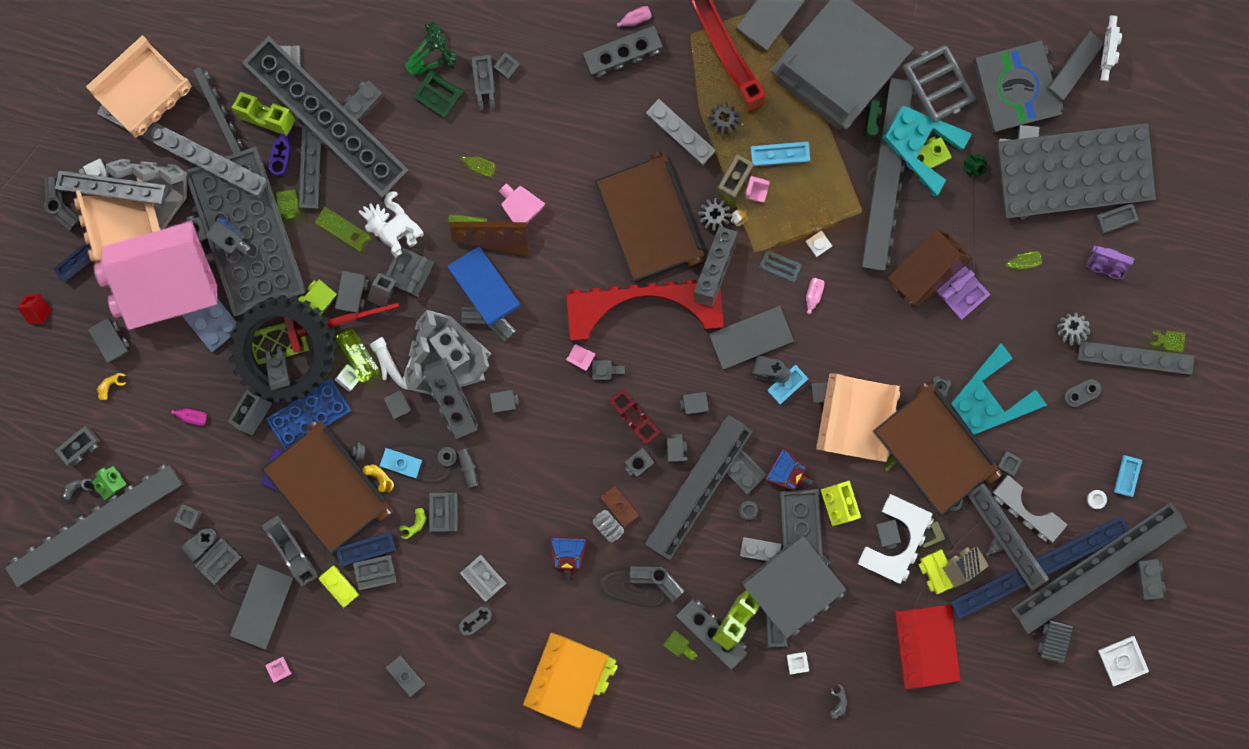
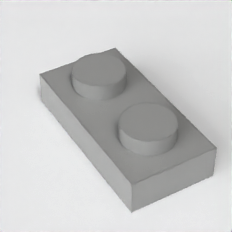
[740,537,781,561]

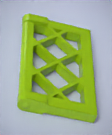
[252,322,309,365]

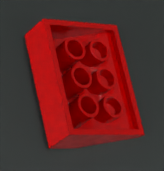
[894,604,960,689]

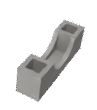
[646,99,716,166]
[991,475,1067,543]

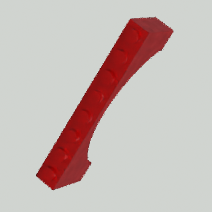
[688,0,766,112]
[566,280,724,341]

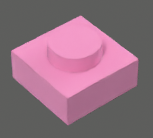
[265,657,292,683]

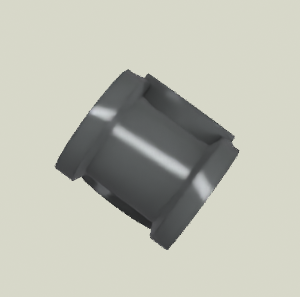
[751,356,791,383]
[180,528,217,563]

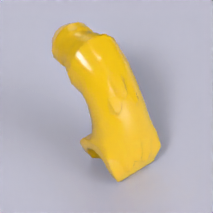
[97,373,126,400]
[363,464,394,492]

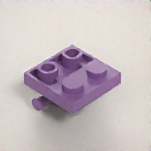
[1086,245,1134,279]
[936,266,990,320]

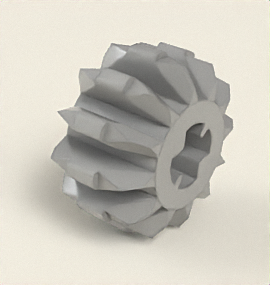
[699,198,731,231]
[1057,312,1090,346]
[593,510,624,543]

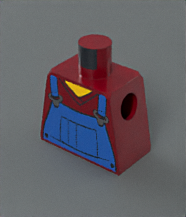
[764,448,813,490]
[550,537,587,580]

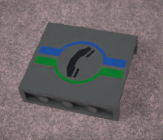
[973,40,1064,134]

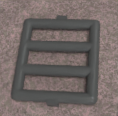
[903,45,976,122]

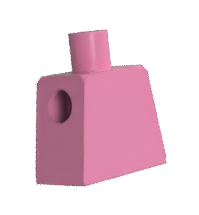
[499,184,545,223]

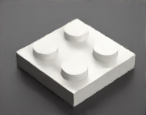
[1098,636,1149,686]

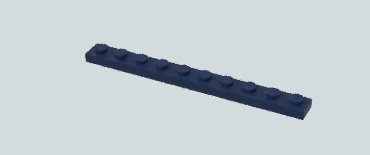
[950,516,1129,619]

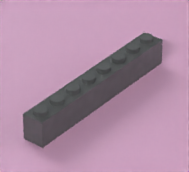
[645,415,753,560]

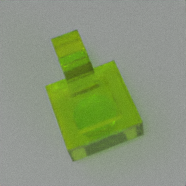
[663,630,697,661]

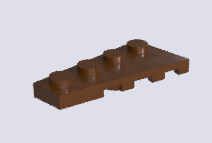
[450,222,530,257]

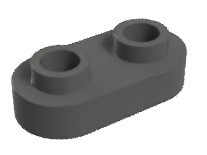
[1064,379,1101,407]

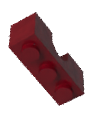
[609,388,660,445]

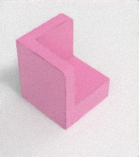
[745,176,770,203]
[566,344,596,371]

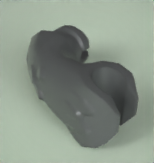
[62,479,93,501]
[829,684,847,719]

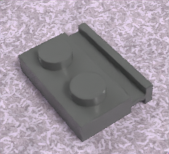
[726,449,767,494]
[429,493,458,531]
[194,538,242,585]
[353,555,397,590]

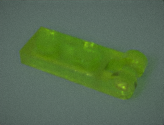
[314,207,370,251]
[335,328,379,383]

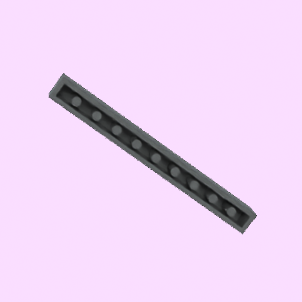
[861,78,916,272]
[5,464,184,587]
[1011,502,1187,634]

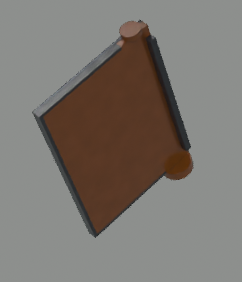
[595,152,706,282]
[872,382,1003,517]
[261,421,393,554]

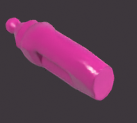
[171,408,208,426]

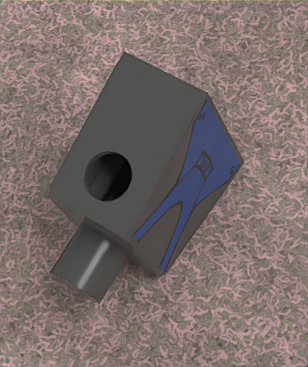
[206,216,251,256]

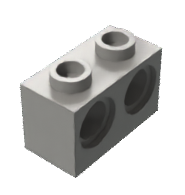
[429,325,470,370]

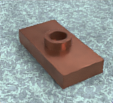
[600,486,639,527]

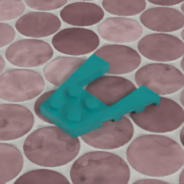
[883,106,972,197]
[951,343,1047,435]

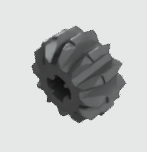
[708,102,741,135]

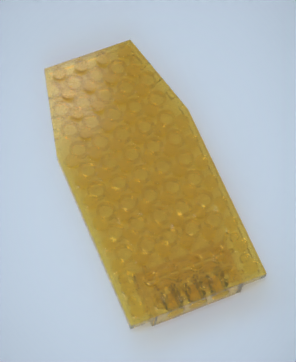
[690,12,863,253]

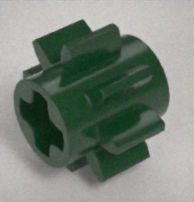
[963,153,988,177]

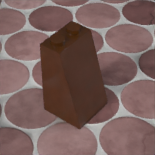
[888,228,973,306]

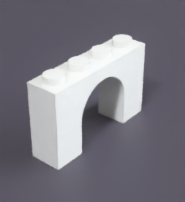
[857,494,934,583]

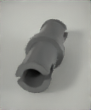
[457,448,479,488]

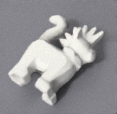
[359,191,424,258]

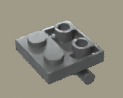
[385,247,434,297]

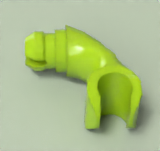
[399,508,427,539]

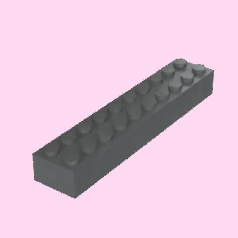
[241,36,408,200]

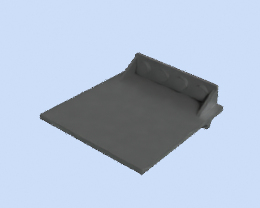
[771,0,914,130]

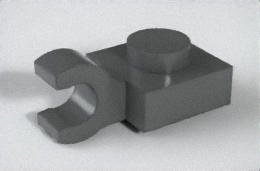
[592,360,625,380]

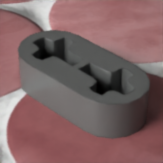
[459,606,492,636]

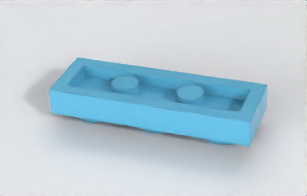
[751,142,810,166]

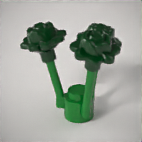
[405,22,457,76]

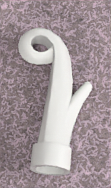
[369,337,408,390]

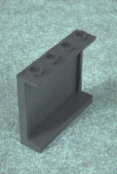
[741,534,846,638]

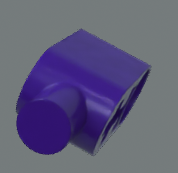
[269,131,292,177]

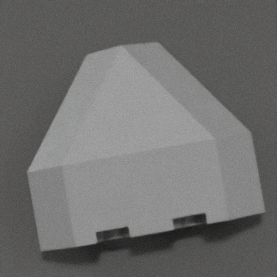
[106,159,187,230]
[404,310,491,395]

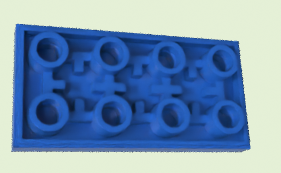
[447,247,521,327]
[266,378,352,450]

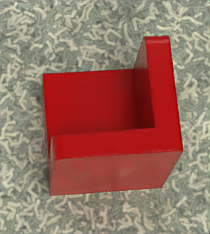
[17,294,52,324]

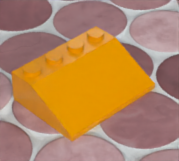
[523,633,608,728]

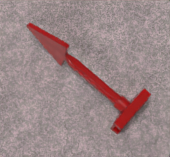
[284,303,399,353]

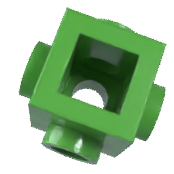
[91,466,127,500]

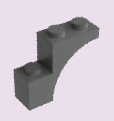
[262,515,318,586]

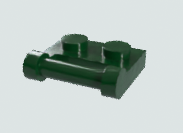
[413,69,464,118]
[864,100,882,139]

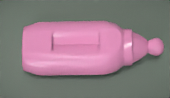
[617,6,652,27]
[806,278,825,314]

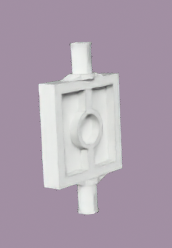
[1100,15,1122,81]

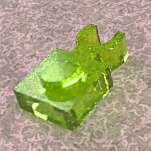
[1150,330,1186,352]

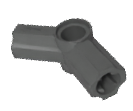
[44,177,80,232]
[461,307,516,342]
[630,566,685,602]

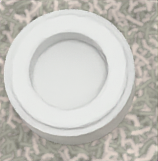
[1087,490,1107,509]

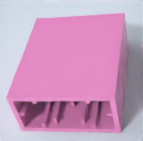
[94,221,217,330]

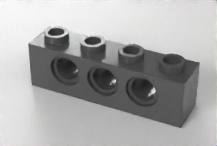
[583,26,663,78]
[694,226,737,307]
[422,357,478,439]
[676,599,747,670]

